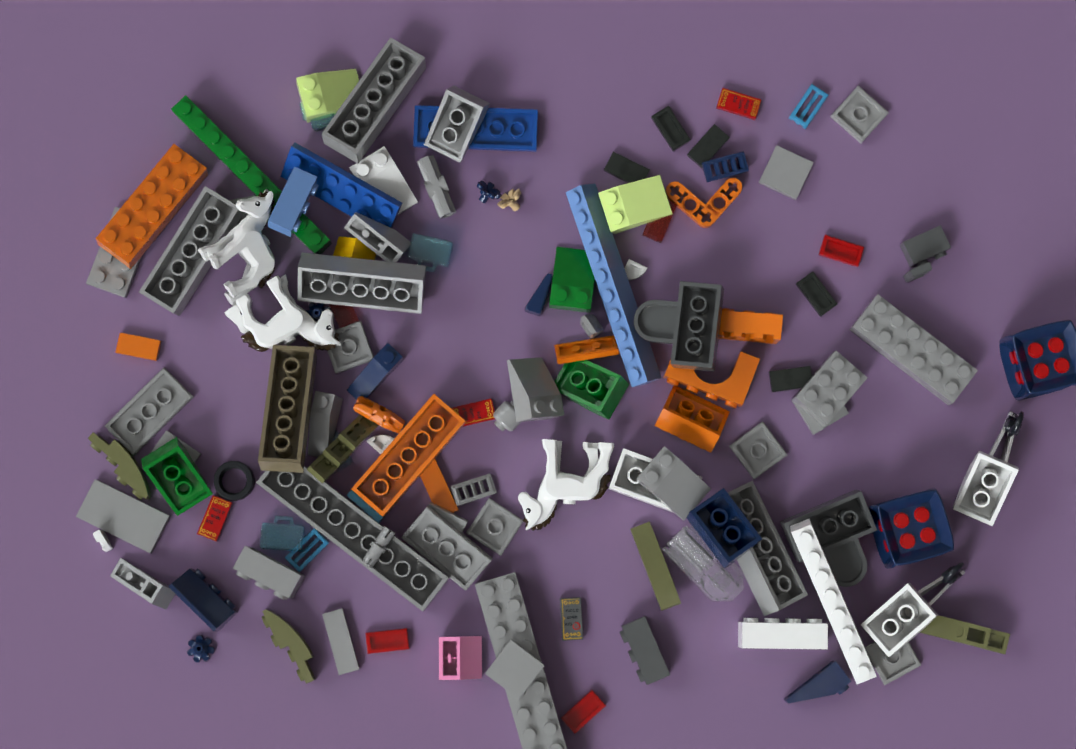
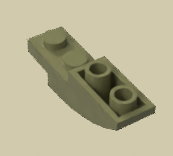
[88,432,152,500]
[262,609,316,684]
[920,615,1010,654]

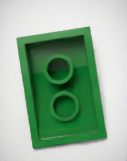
[549,247,594,313]
[554,360,629,420]
[141,437,213,516]

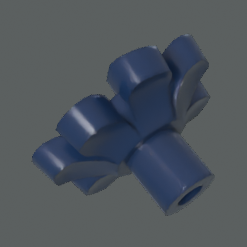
[477,181,502,203]
[306,302,331,323]
[187,635,215,663]

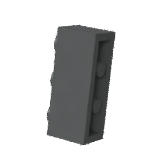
[619,616,670,685]

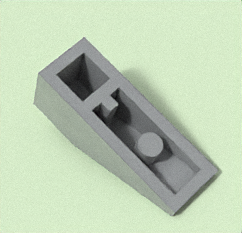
[344,212,412,263]
[308,391,343,457]
[110,558,175,610]

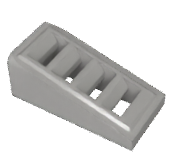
[580,314,604,339]
[451,474,497,506]

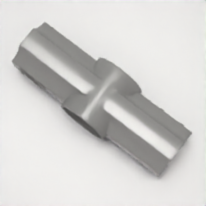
[417,155,456,219]

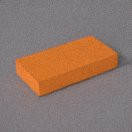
[115,332,161,361]

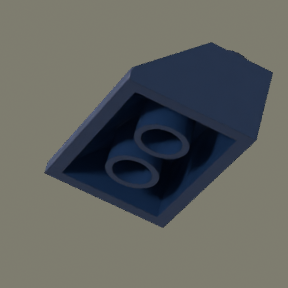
[686,488,762,568]
[168,568,238,631]

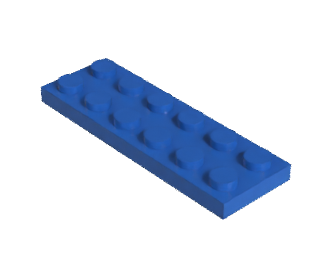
[413,105,538,152]
[280,143,402,228]

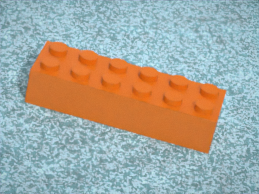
[95,144,208,269]
[351,394,467,517]

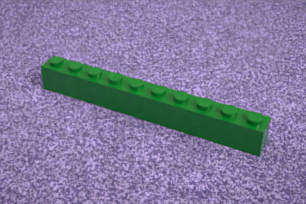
[171,95,332,254]

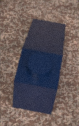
[347,343,404,400]
[784,661,851,704]

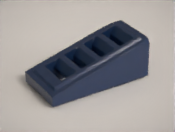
[702,151,749,182]
[525,273,553,316]

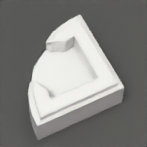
[624,259,647,280]
[366,435,394,454]
[93,530,113,552]

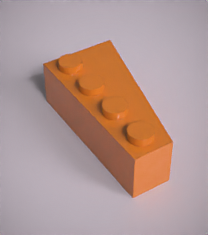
[719,308,783,344]

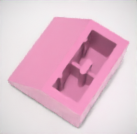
[439,636,482,680]

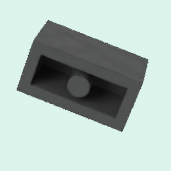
[900,225,951,267]

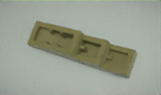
[307,415,379,484]
[630,522,681,611]

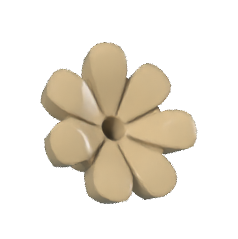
[497,188,521,211]

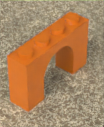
[663,352,760,409]

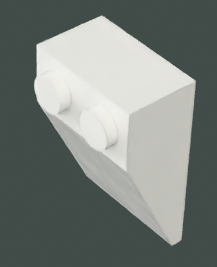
[349,146,418,215]

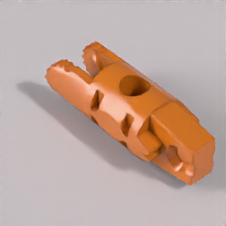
[353,396,405,433]

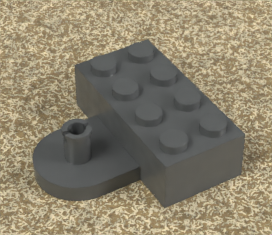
[634,281,724,372]
[780,489,877,587]

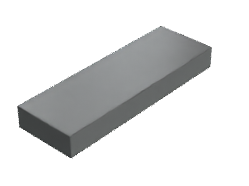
[322,608,360,675]

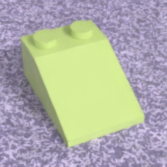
[296,69,359,123]
[598,175,673,234]

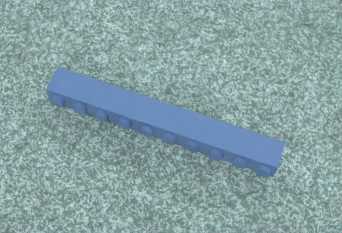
[566,184,662,387]

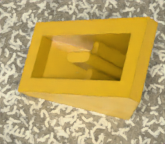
[333,236,377,260]

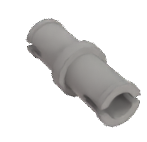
[361,526,395,569]

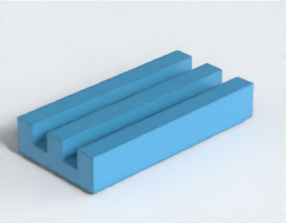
[789,84,828,130]
[347,490,384,524]
[285,528,329,573]

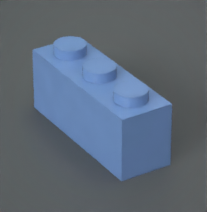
[268,167,319,237]

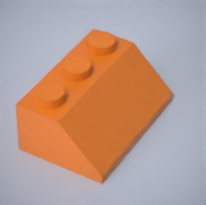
[655,386,730,453]

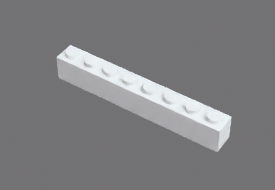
[790,518,877,684]

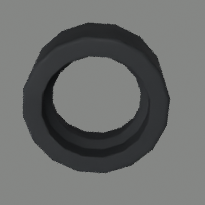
[214,461,255,501]

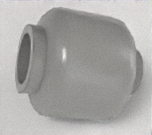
[493,401,521,431]

